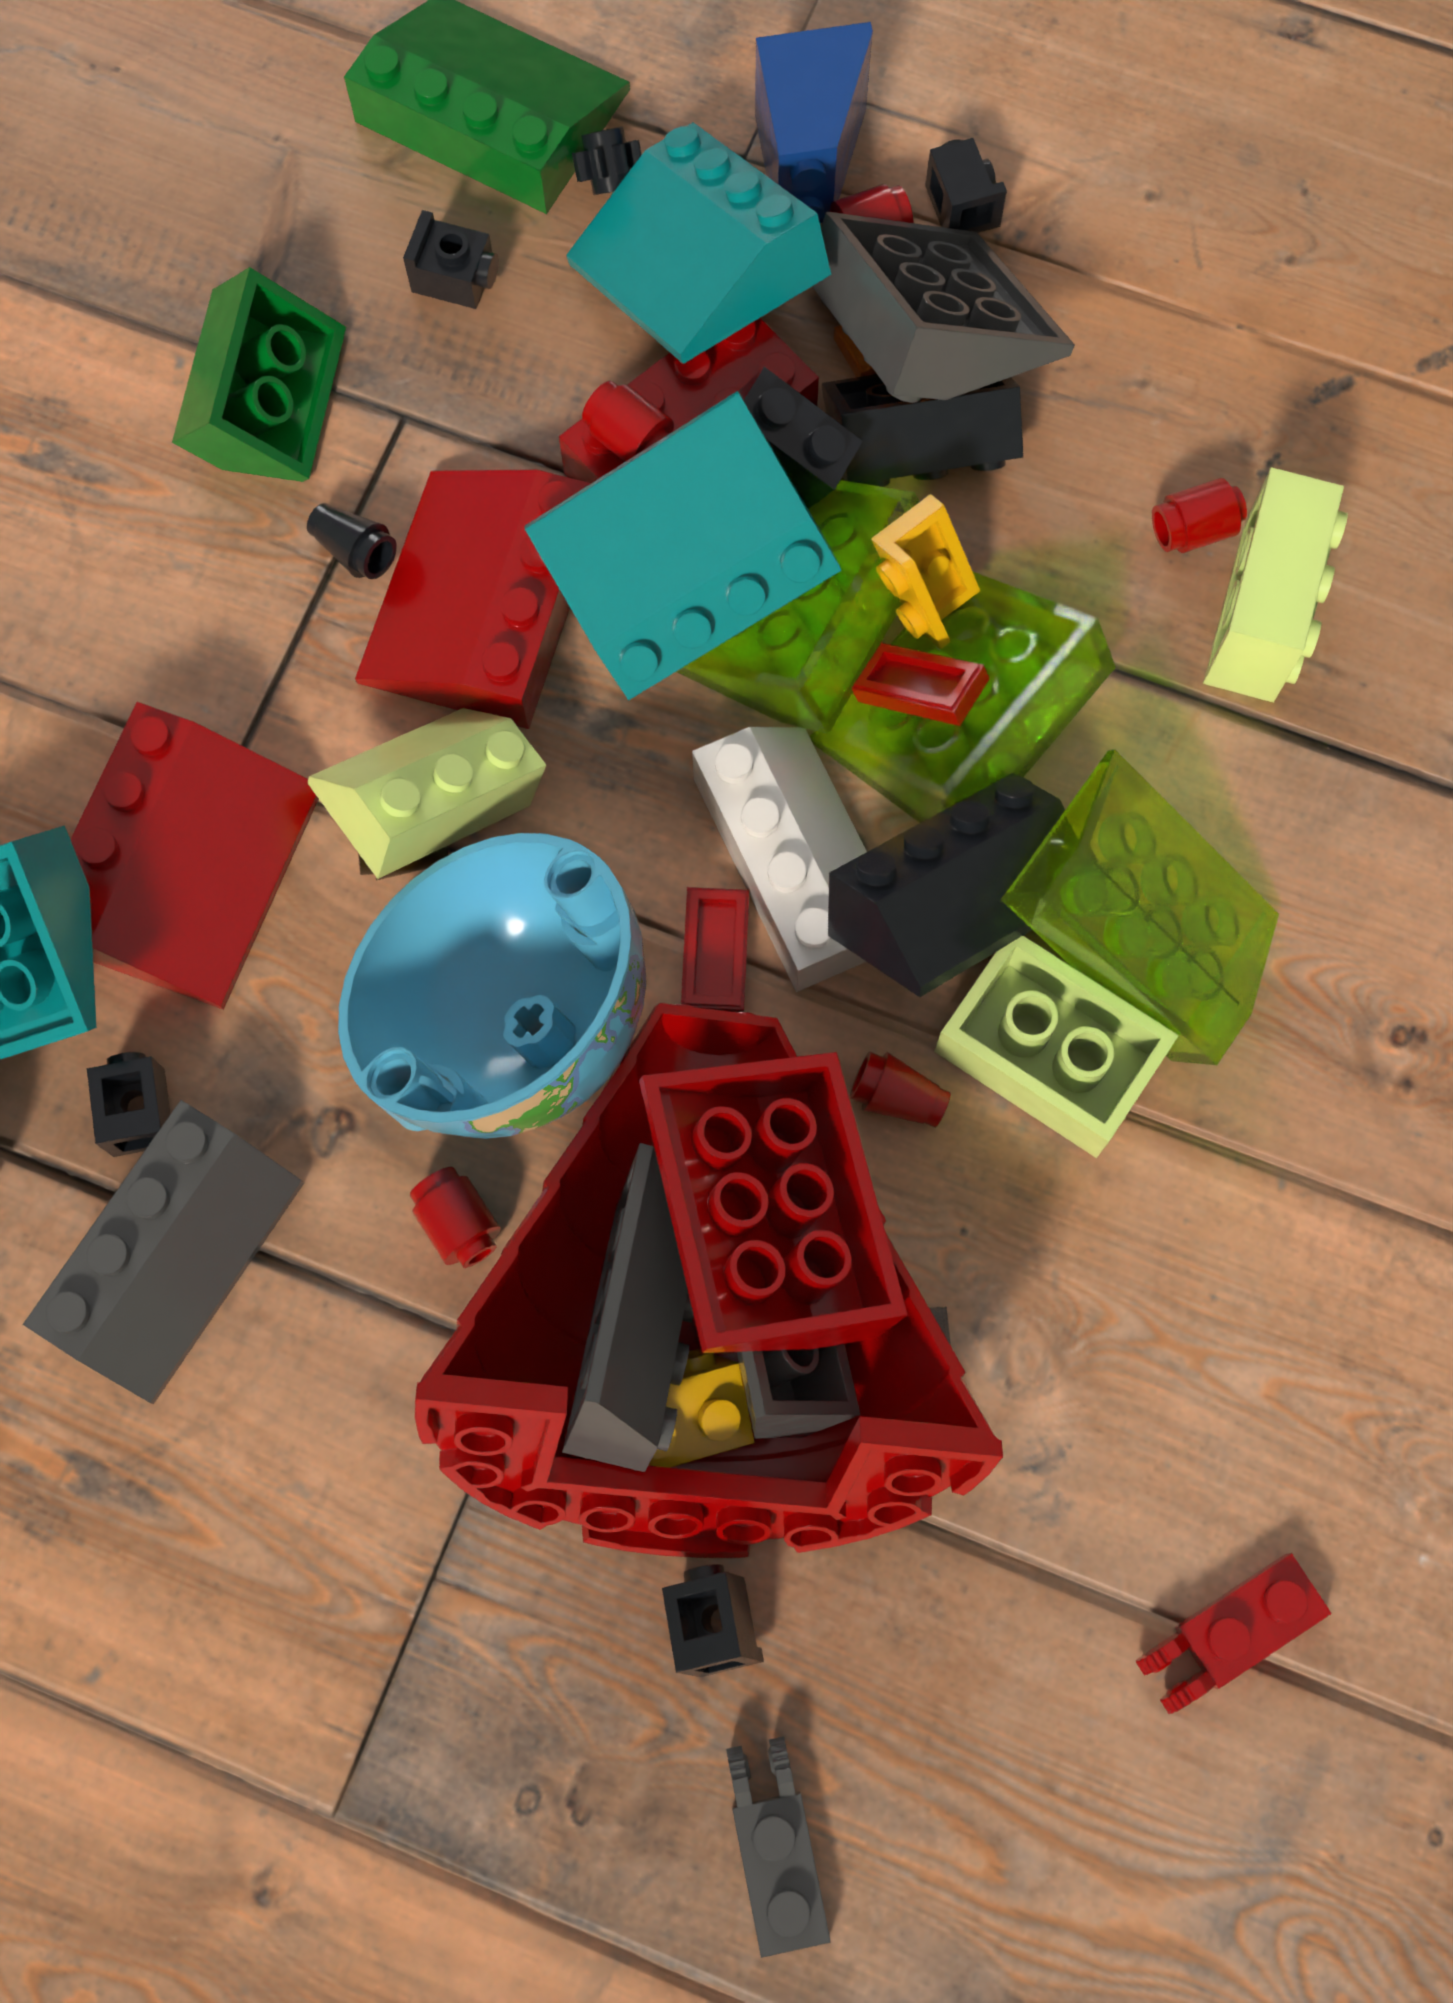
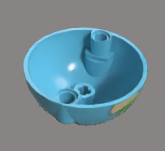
[338,833,647,1139]

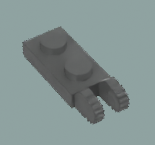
[726,1736,831,1958]

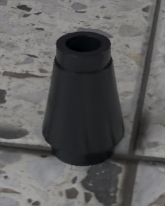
[307,503,397,579]

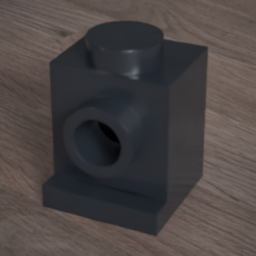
[925,138,1007,233]
[403,210,499,309]
[86,1052,170,1157]
[662,1564,764,1677]

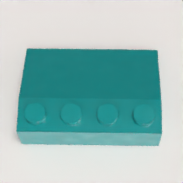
[566,122,831,364]
[525,391,842,700]
[0,825,97,1060]

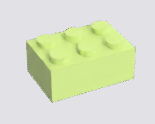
[1203,467,1348,703]
[934,936,1179,1158]

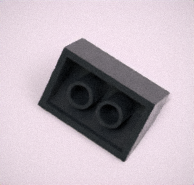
[822,374,1023,490]

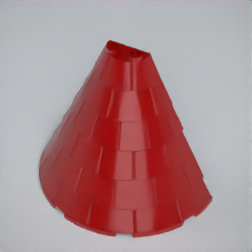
[415,1003,1003,1558]

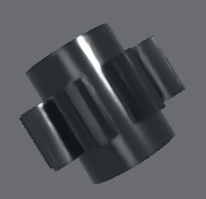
[572,126,642,195]

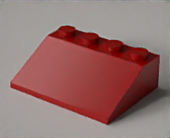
[355,469,591,729]
[70,702,319,1010]
[639,1052,908,1353]

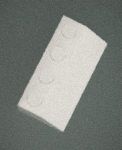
[692,727,867,992]

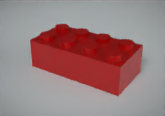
[559,318,819,483]

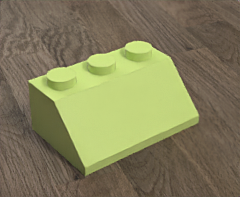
[308,708,546,879]

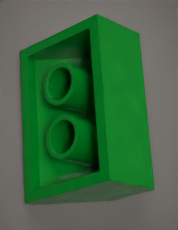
[172,267,346,482]

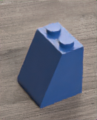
[755,22,873,223]

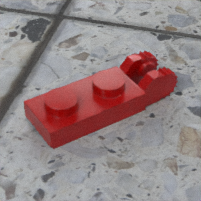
[1136,1553,1332,1714]

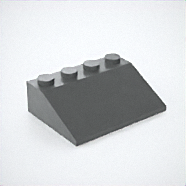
[812,212,1075,403]

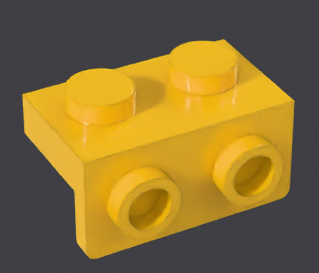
[871,494,981,650]
[648,1349,755,1468]

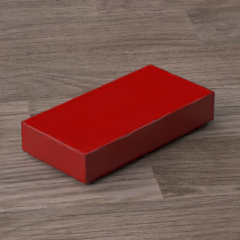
[851,642,990,726]
[681,887,749,1013]

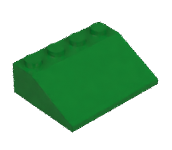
[344,0,630,214]

